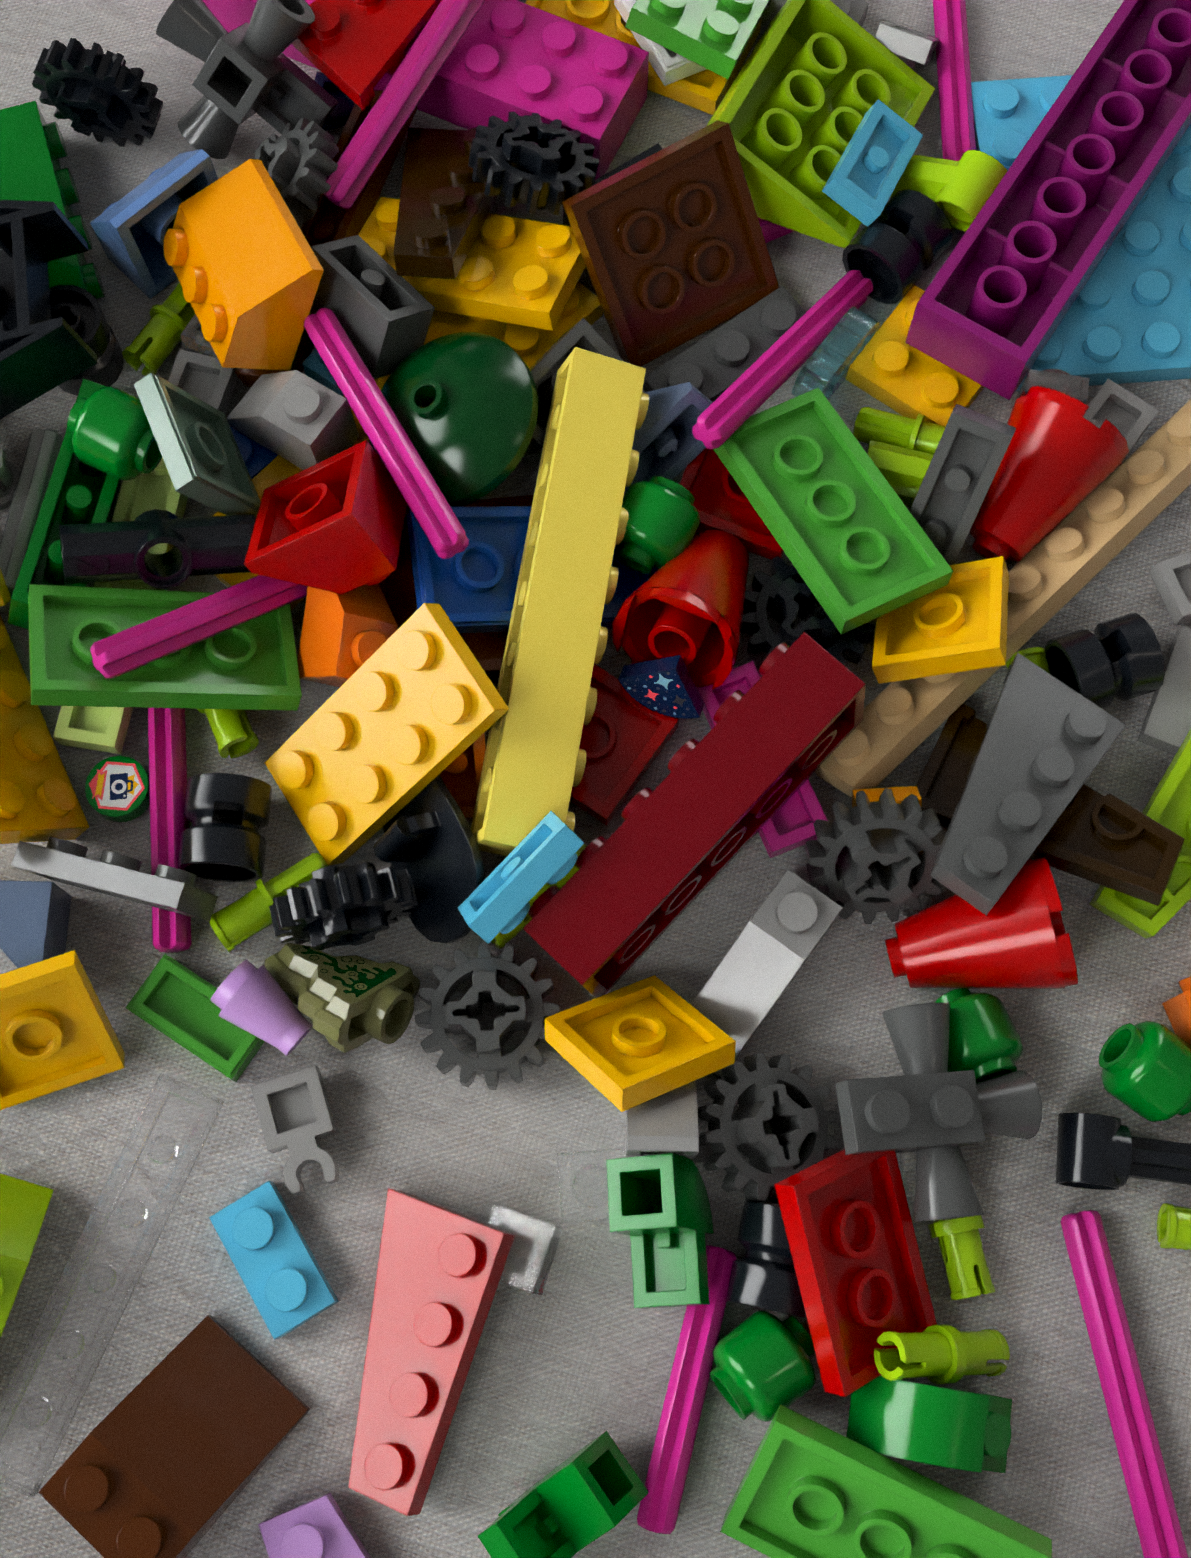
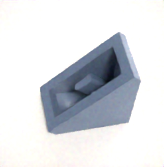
[625,382,713,491]
[0,880,72,968]

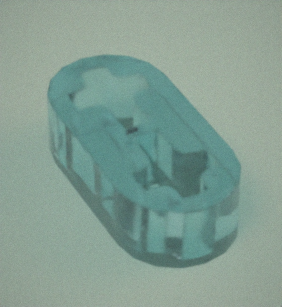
[792,306,880,400]

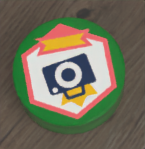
[85,756,150,822]

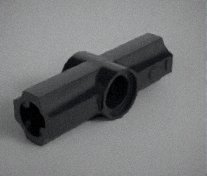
[59,509,256,589]

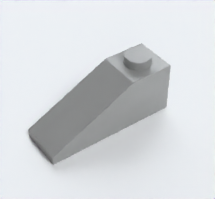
[691,869,843,1079]

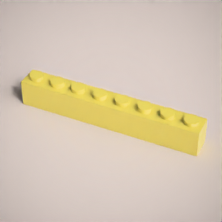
[471,347,649,856]

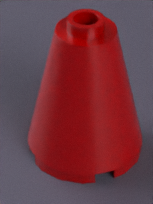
[969,386,1129,562]
[613,530,749,690]
[885,857,1078,989]

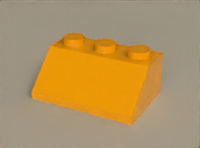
[163,159,324,371]

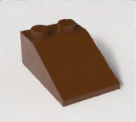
[38,1315,310,1558]

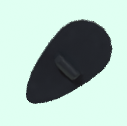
[373,775,484,943]

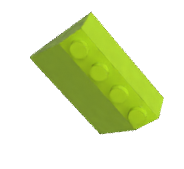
[706,0,935,248]

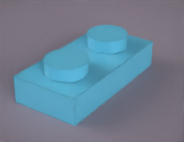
[822,99,923,227]
[458,811,584,944]
[209,1181,339,1340]

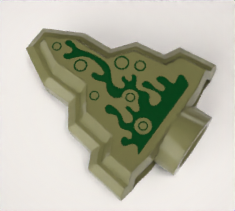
[265,943,420,1053]

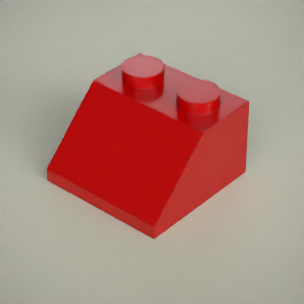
[244,439,407,594]

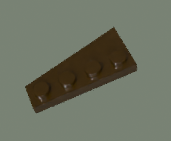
[393,127,498,280]
[916,703,1185,906]

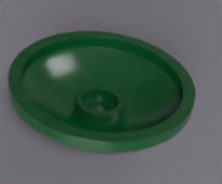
[369,332,538,507]

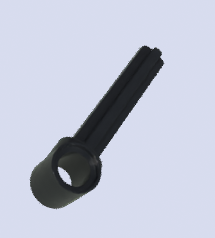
[1056,1113,1191,1190]

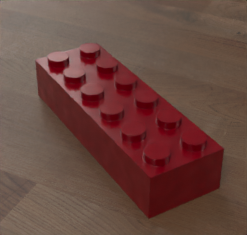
[523,632,866,998]

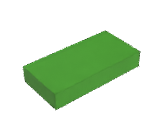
[126,954,265,1082]

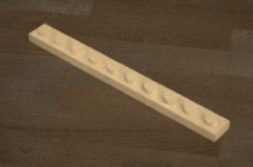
[815,399,1191,798]

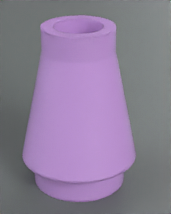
[210,959,313,1056]

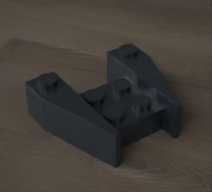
[0,200,98,419]

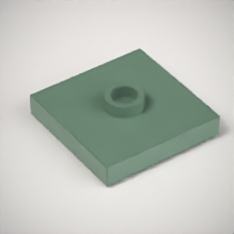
[134,373,261,517]

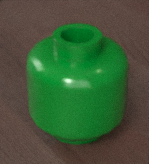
[67,386,162,480]
[616,476,700,574]
[934,988,1023,1083]
[1098,1021,1191,1122]
[710,1311,816,1422]

